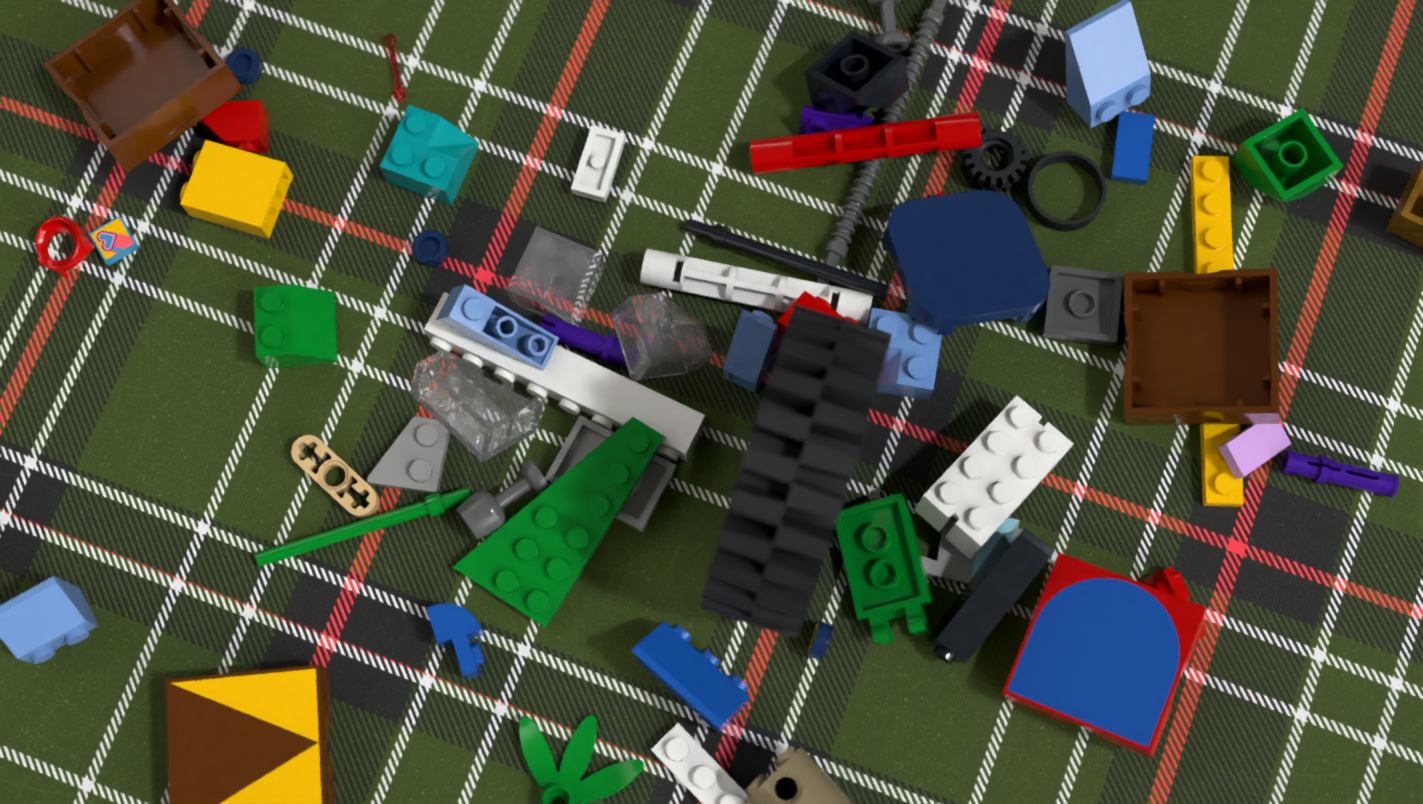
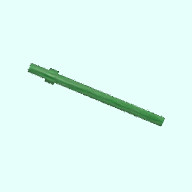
[255,487,472,567]

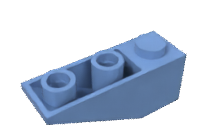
[436,284,559,370]
[723,309,777,393]

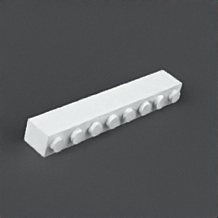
[424,292,706,462]

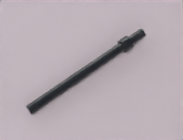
[685,218,890,299]

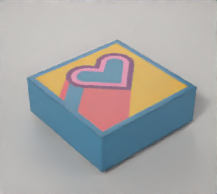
[89,216,140,266]

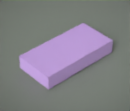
[1218,421,1292,479]

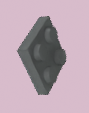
[1042,265,1123,347]

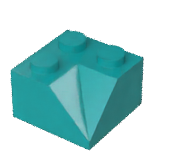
[380,105,479,206]

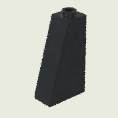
[927,527,1055,665]

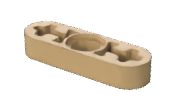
[291,435,380,519]

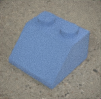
[0,576,99,664]

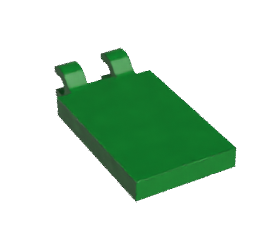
[835,492,933,645]

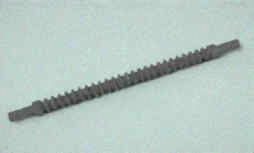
[816,0,947,285]

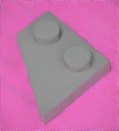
[367,416,452,494]

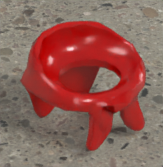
[35,216,96,278]

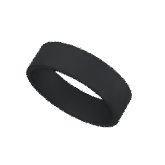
[1025,151,1107,232]

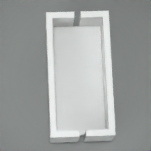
[914,395,1074,560]

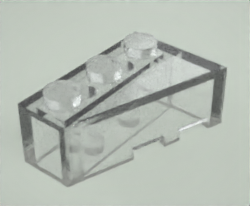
[410,350,544,463]

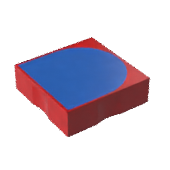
[1002,552,1207,759]

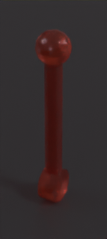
[383,33,407,102]

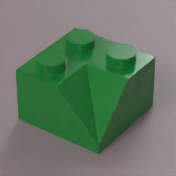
[1232,108,1343,203]

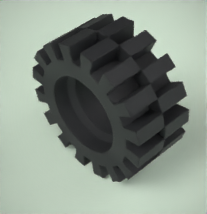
[961,124,1028,193]

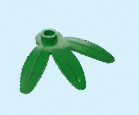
[518,715,644,804]

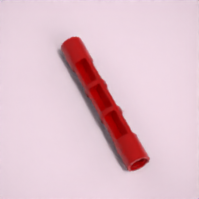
[750,111,982,175]

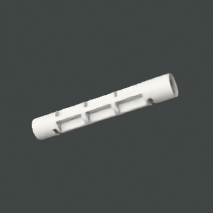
[640,248,873,326]

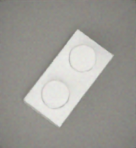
[571,125,626,203]

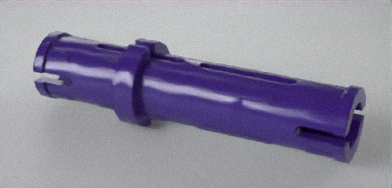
[539,314,647,372]
[1281,449,1399,498]

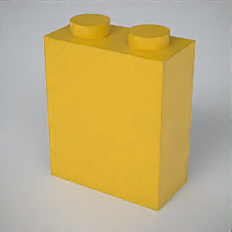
[180,140,293,239]

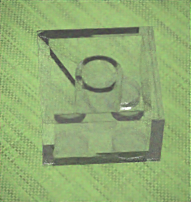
[506,226,605,326]
[611,293,713,381]

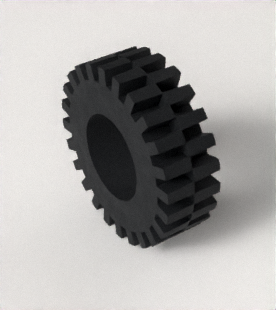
[700,305,892,638]

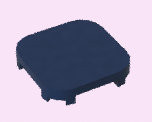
[882,190,1051,335]

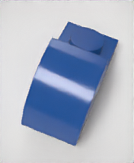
[427,604,485,679]

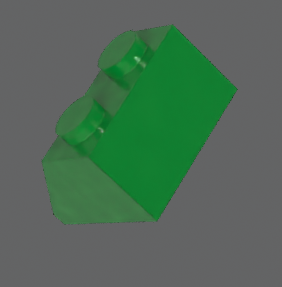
[254,284,338,369]

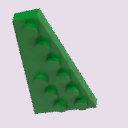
[453,417,666,627]

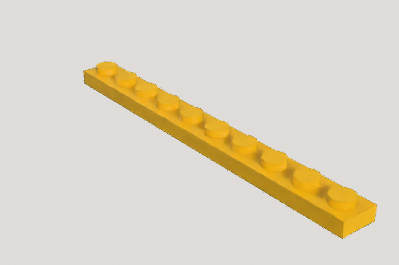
[1190,156,1244,507]

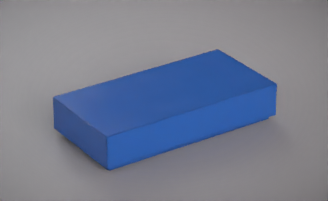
[1109,111,1155,185]

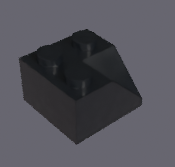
[805,31,910,115]

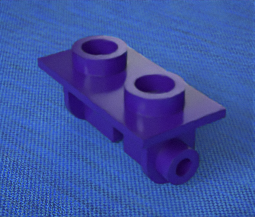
[799,103,873,135]

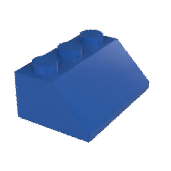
[632,621,750,735]

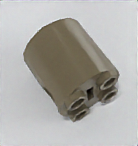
[745,746,855,804]

